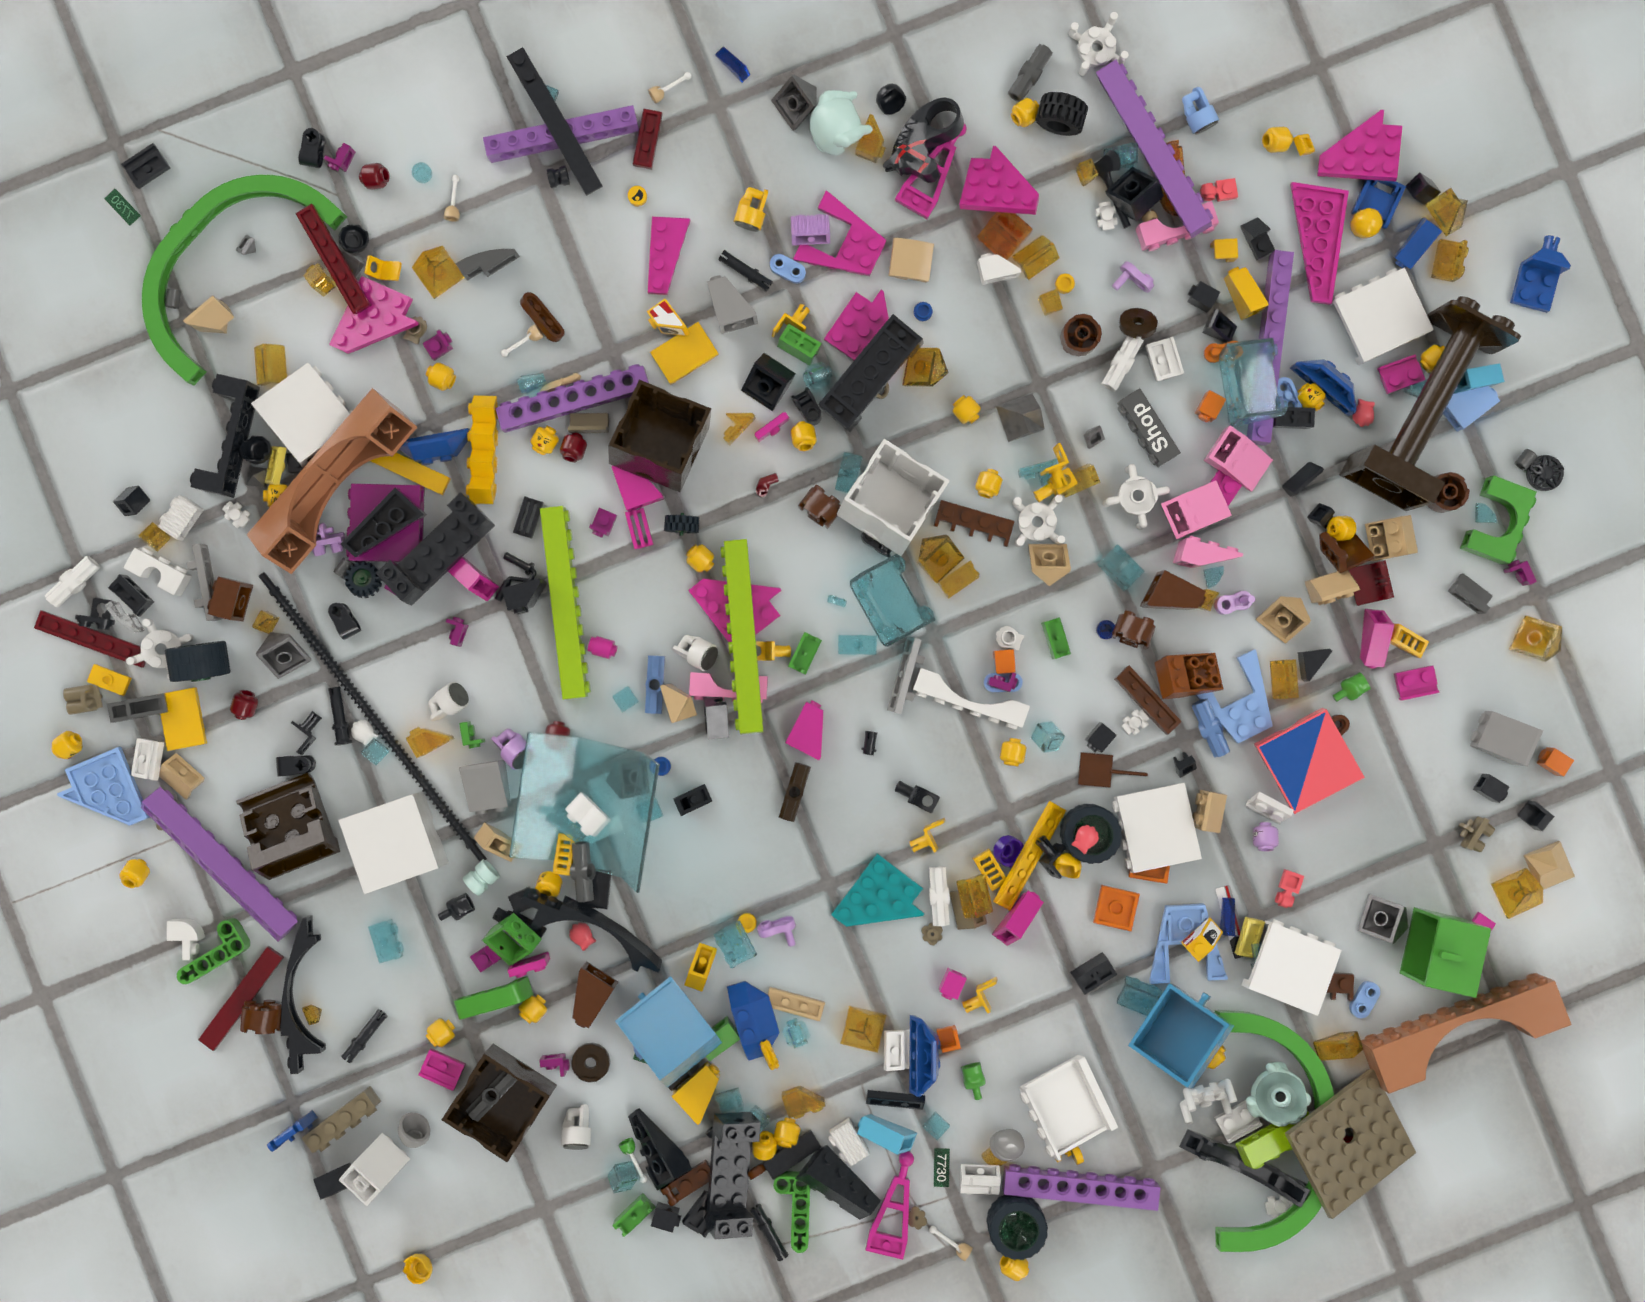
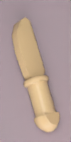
[540,373,581,393]

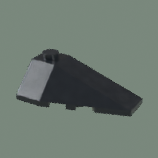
[628,1108,692,1191]

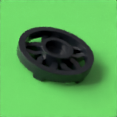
[1526,455,1564,491]

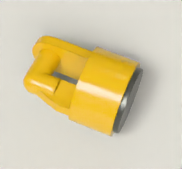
[734,187,768,232]

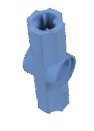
[645,655,665,714]
[1191,698,1230,757]

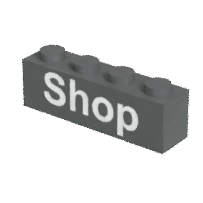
[1117,388,1181,467]

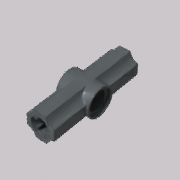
[1008,44,1053,102]
[570,841,596,902]
[466,1071,517,1122]

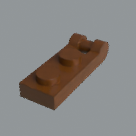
[660,1160,710,1207]

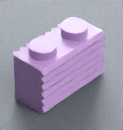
[791,214,830,245]

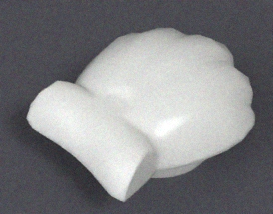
[996,626,1024,651]
[351,720,379,748]

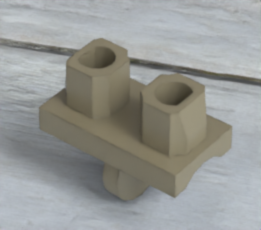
[1459,816,1495,852]

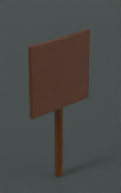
[1078,752,1148,788]

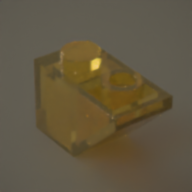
[781,1086,826,1119]

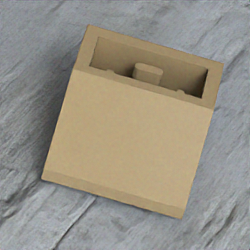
[1365,515,1418,561]
[1304,570,1360,605]
[1192,790,1227,833]

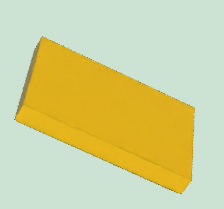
[650,322,719,385]
[160,687,207,751]

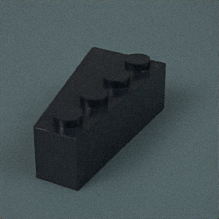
[341,487,427,557]
[795,1145,881,1220]

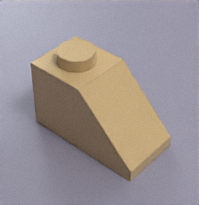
[474,822,522,862]

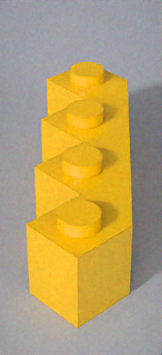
[466,395,498,504]

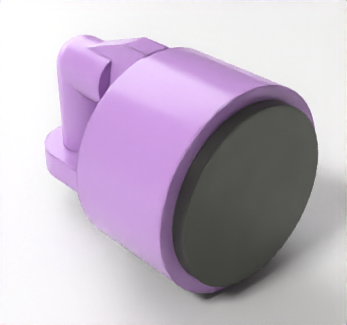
[491,729,534,770]

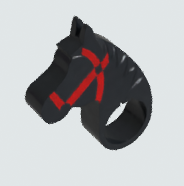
[883,97,964,183]

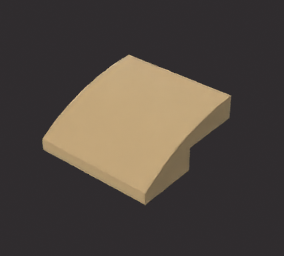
[888,238,934,283]

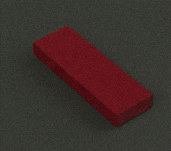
[633,108,663,170]

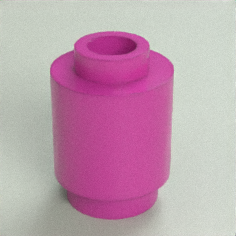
[588,636,618,659]

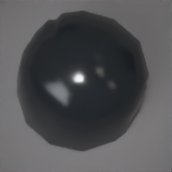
[876,83,906,115]
[338,225,369,254]
[239,435,272,465]

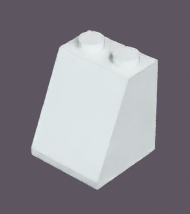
[339,1133,410,1206]

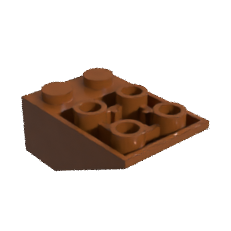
[1154,653,1223,699]

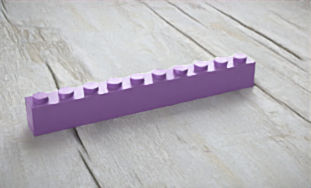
[1096,60,1213,238]
[1247,250,1294,446]
[141,787,298,942]

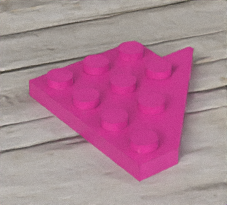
[959,146,1039,215]
[329,276,419,354]
[824,289,889,361]

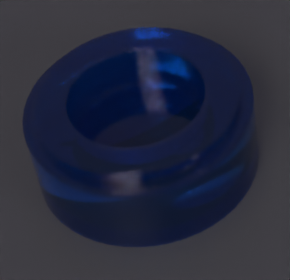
[1096,620,1115,639]

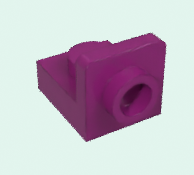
[324,143,356,172]
[422,329,453,361]
[589,508,617,538]
[1503,559,1537,586]
[446,616,469,647]
[986,672,1018,692]
[539,1053,570,1077]

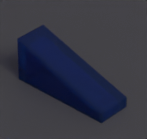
[715,46,750,83]
[1220,897,1235,936]

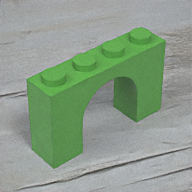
[1460,475,1537,565]

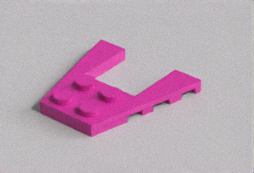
[793,191,886,276]

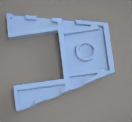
[1195,649,1273,743]
[1149,903,1228,984]

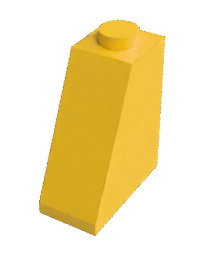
[1224,267,1269,320]
[672,1061,720,1125]

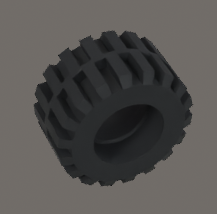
[1035,92,1088,136]

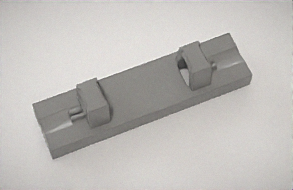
[187,544,222,621]
[887,637,925,714]

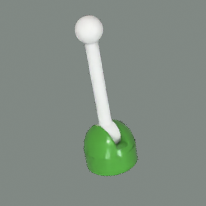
[618,1138,647,1183]

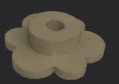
[921,923,943,945]
[908,1206,927,1230]

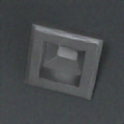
[236,235,256,255]
[1083,425,1105,449]
[246,466,267,488]

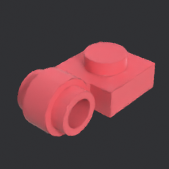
[1200,178,1238,202]
[1275,869,1304,908]

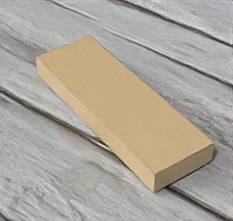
[768,987,825,1021]

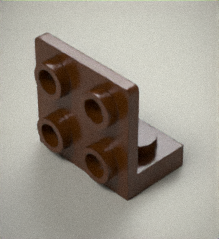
[1319,531,1374,573]

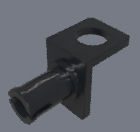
[291,711,322,755]
[895,781,940,813]
[1036,835,1066,879]

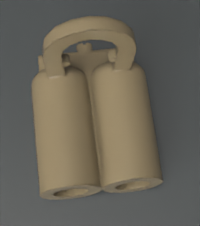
[63,685,103,715]

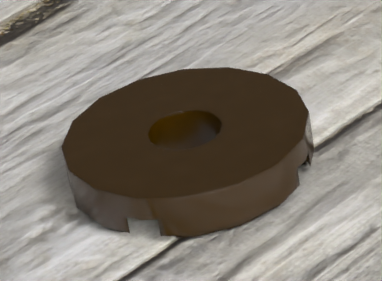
[1119,308,1158,339]
[571,1043,610,1082]

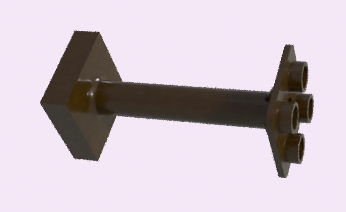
[1339,296,1521,511]

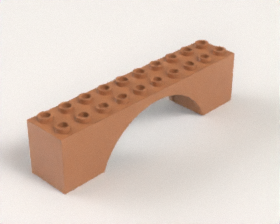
[247,388,417,574]
[1360,973,1572,1094]

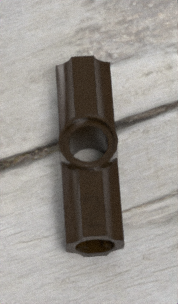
[778,762,811,822]

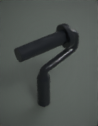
[494,552,537,602]

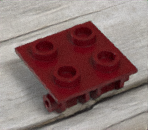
[1348,560,1394,606]

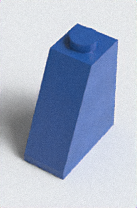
[1394,217,1442,270]

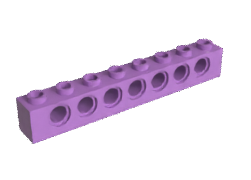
[483,105,639,163]
[495,364,649,433]
[1002,1164,1160,1211]

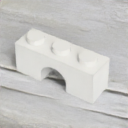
[123,547,192,596]

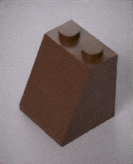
[1140,570,1206,610]
[572,961,618,1028]

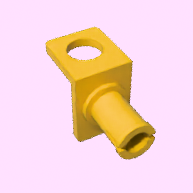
[772,304,810,337]
[1040,443,1069,490]
[1033,468,1078,502]
[756,641,791,661]
[909,818,946,853]
[962,977,998,1013]

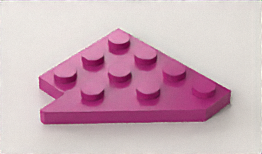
[1317,110,1402,182]
[688,579,782,642]

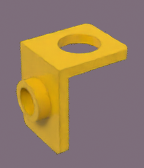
[364,255,402,281]

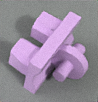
[312,523,345,556]

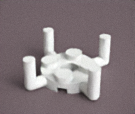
[1068,12,1129,76]
[1102,464,1170,530]
[1012,495,1065,547]
[126,619,194,679]
[1180,1078,1237,1125]

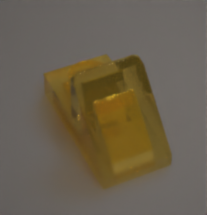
[723,413,756,446]

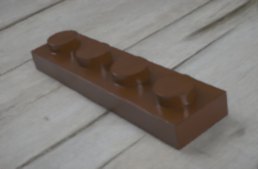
[1114,665,1182,735]

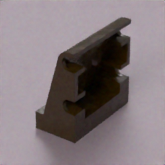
[236,773,340,880]

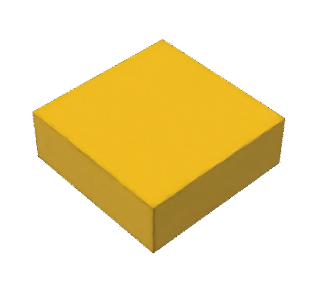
[1293,134,1315,156]

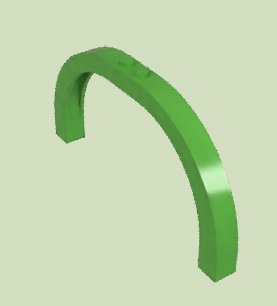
[142,175,347,386]
[1215,1010,1334,1252]

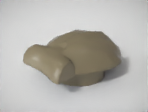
[403,316,427,344]

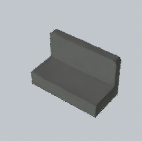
[1448,574,1493,614]

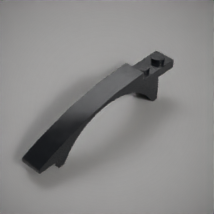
[506,47,603,196]
[520,887,662,973]
[281,915,326,1074]
[1179,1129,1310,1207]

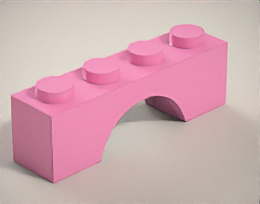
[1135,201,1219,251]
[689,672,768,703]

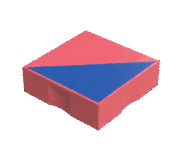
[1254,707,1365,814]

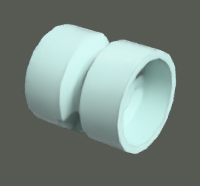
[463,859,500,896]

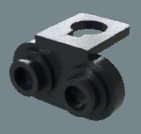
[75,598,115,630]

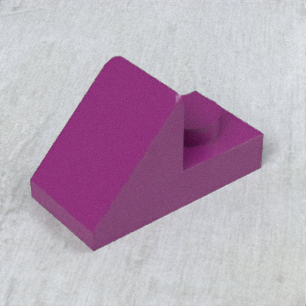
[470,945,503,973]

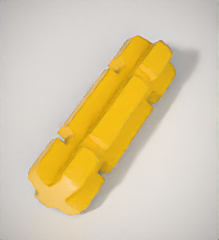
[760,1040,779,1070]

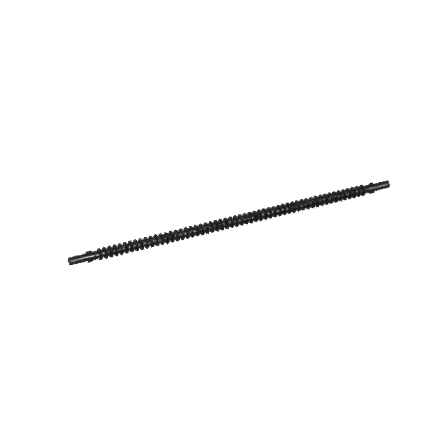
[258,572,487,862]

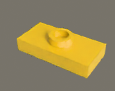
[87,664,132,696]

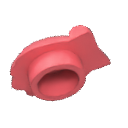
[1352,399,1375,427]
[1071,825,1099,854]
[569,923,596,951]

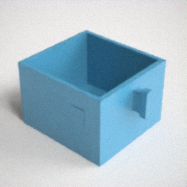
[615,976,722,1087]
[1128,983,1234,1088]

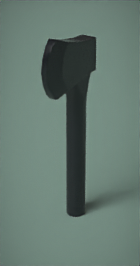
[1092,150,1131,229]

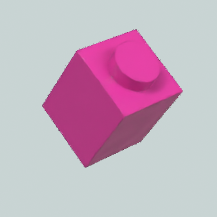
[939,968,967,1000]

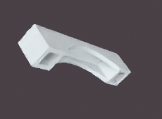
[912,668,1030,730]

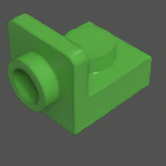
[459,721,485,749]

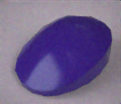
[993,835,1024,868]

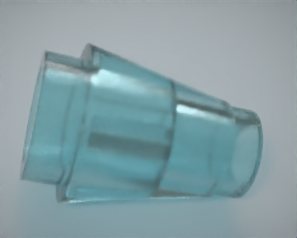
[516,373,547,394]

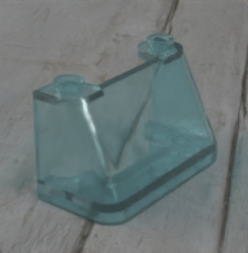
[1219,338,1288,427]
[850,554,936,647]

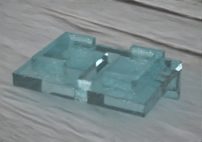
[1097,544,1144,591]

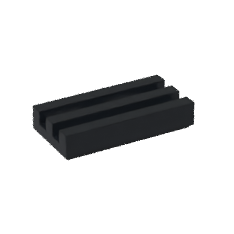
[513,496,544,539]

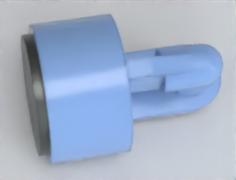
[1182,87,1219,135]

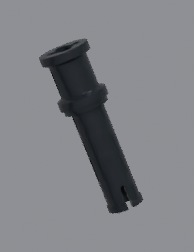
[328,687,352,746]

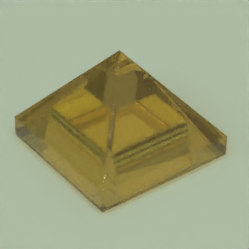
[302,1005,322,1025]

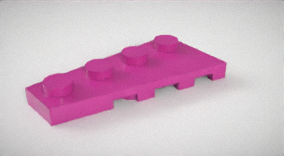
[648,216,691,295]

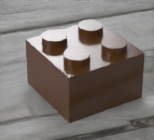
[207,577,253,622]

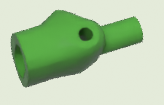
[1332,672,1371,702]
[961,1062,986,1100]

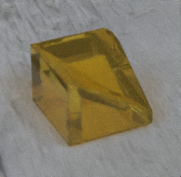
[1076,158,1098,186]
[1038,289,1063,316]
[138,522,170,552]
[1197,589,1219,611]
[252,610,280,634]
[981,1147,1007,1166]

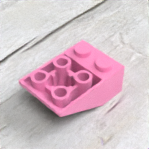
[1204,426,1273,492]
[1161,481,1232,539]
[1173,536,1243,568]

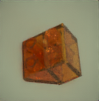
[977,212,1033,260]

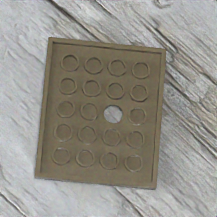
[1284,1069,1416,1219]

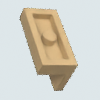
[159,753,205,800]

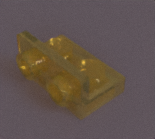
[1431,239,1469,282]
[956,874,993,918]

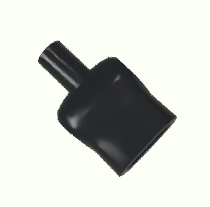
[438,893,475,921]

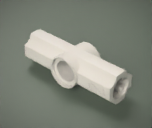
[1101,336,1144,391]
[44,556,100,608]
[929,866,950,926]

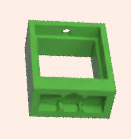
[482,913,542,966]

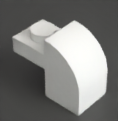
[167,919,205,960]

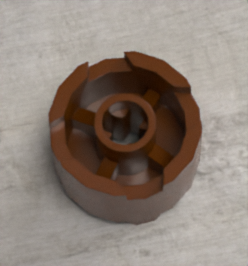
[1060,314,1102,357]
[1427,472,1470,513]
[798,485,841,529]
[1112,610,1156,650]
[240,1000,281,1034]

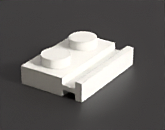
[1145,337,1184,382]
[131,738,164,780]
[1246,792,1294,824]
[884,1029,910,1071]
[1214,1100,1262,1144]

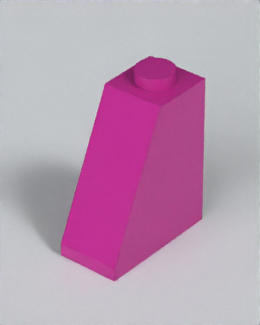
[611,466,664,512]
[448,557,499,602]
[1360,609,1394,669]
[785,700,823,760]
[992,890,1044,946]

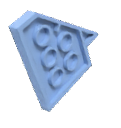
[57,747,150,826]

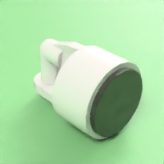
[672,635,718,671]
[428,682,469,721]
[561,1104,591,1150]

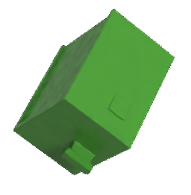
[1400,907,1491,998]

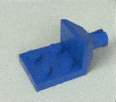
[1510,235,1571,313]

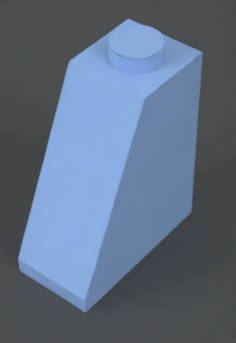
[1443,386,1500,432]

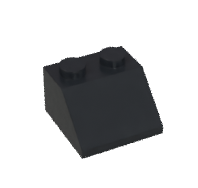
[1105,166,1164,222]
[741,353,796,411]
[502,578,547,615]

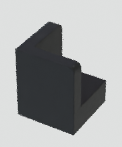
[1406,172,1441,206]
[113,486,150,516]
[1517,800,1555,831]

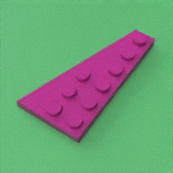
[1290,182,1349,305]

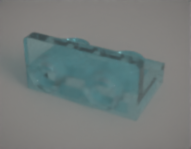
[545,804,586,842]
[368,919,404,964]
[714,920,757,969]
[1117,976,1162,1016]

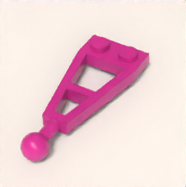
[895,123,967,220]
[865,1151,914,1260]

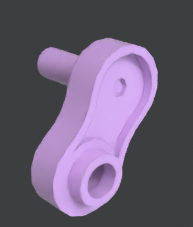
[1112,261,1154,293]
[1214,591,1255,615]
[757,916,796,946]

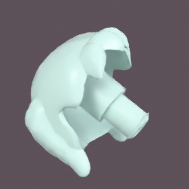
[810,90,873,155]
[1246,1062,1311,1127]

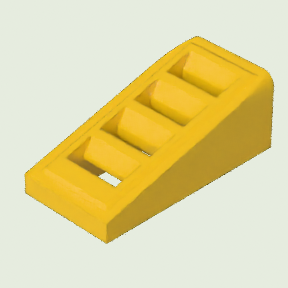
[1390,623,1429,658]
[553,833,577,876]
[972,848,1006,891]

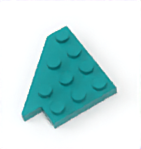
[831,853,925,927]

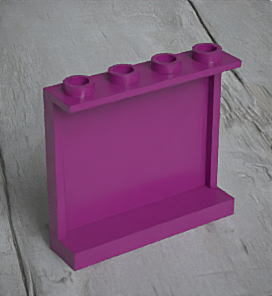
[346,484,425,562]

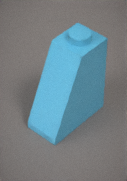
[1454,363,1505,394]
[857,1114,917,1155]

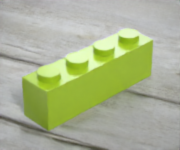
[1235,1111,1309,1169]

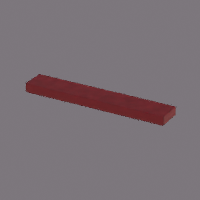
[295,204,371,315]
[34,610,146,668]
[198,946,284,1051]

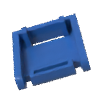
[1351,180,1406,229]
[267,1110,318,1152]

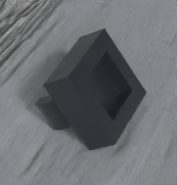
[1307,503,1335,528]
[1173,752,1197,778]

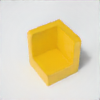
[1210,238,1238,263]

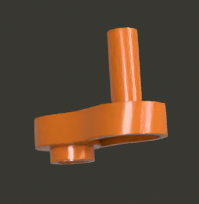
[1204,341,1243,363]

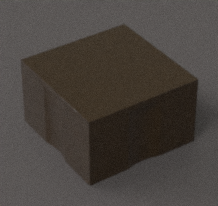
[608,380,712,492]
[441,1043,557,1162]

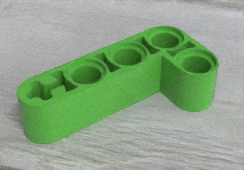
[177,918,250,984]
[454,976,534,1020]
[773,1171,810,1253]

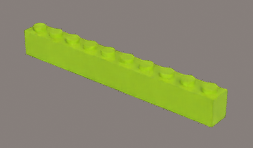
[540,506,591,700]
[721,539,764,735]

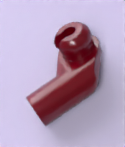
[756,473,779,497]

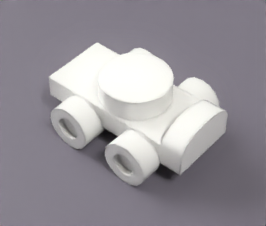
[1095,202,1117,231]
[222,501,251,528]
[1121,709,1149,735]
[1264,1194,1293,1218]

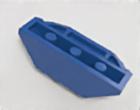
[1290,359,1356,417]
[399,428,470,465]
[727,981,780,1061]
[909,1015,941,1097]

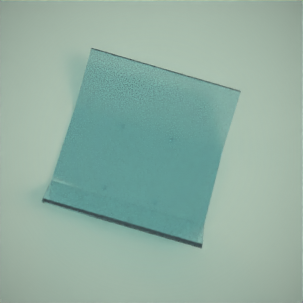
[509,732,660,893]

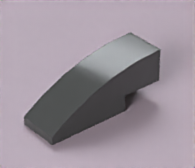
[455,249,520,281]
[107,693,168,723]

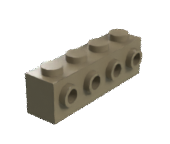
[302,1086,381,1153]

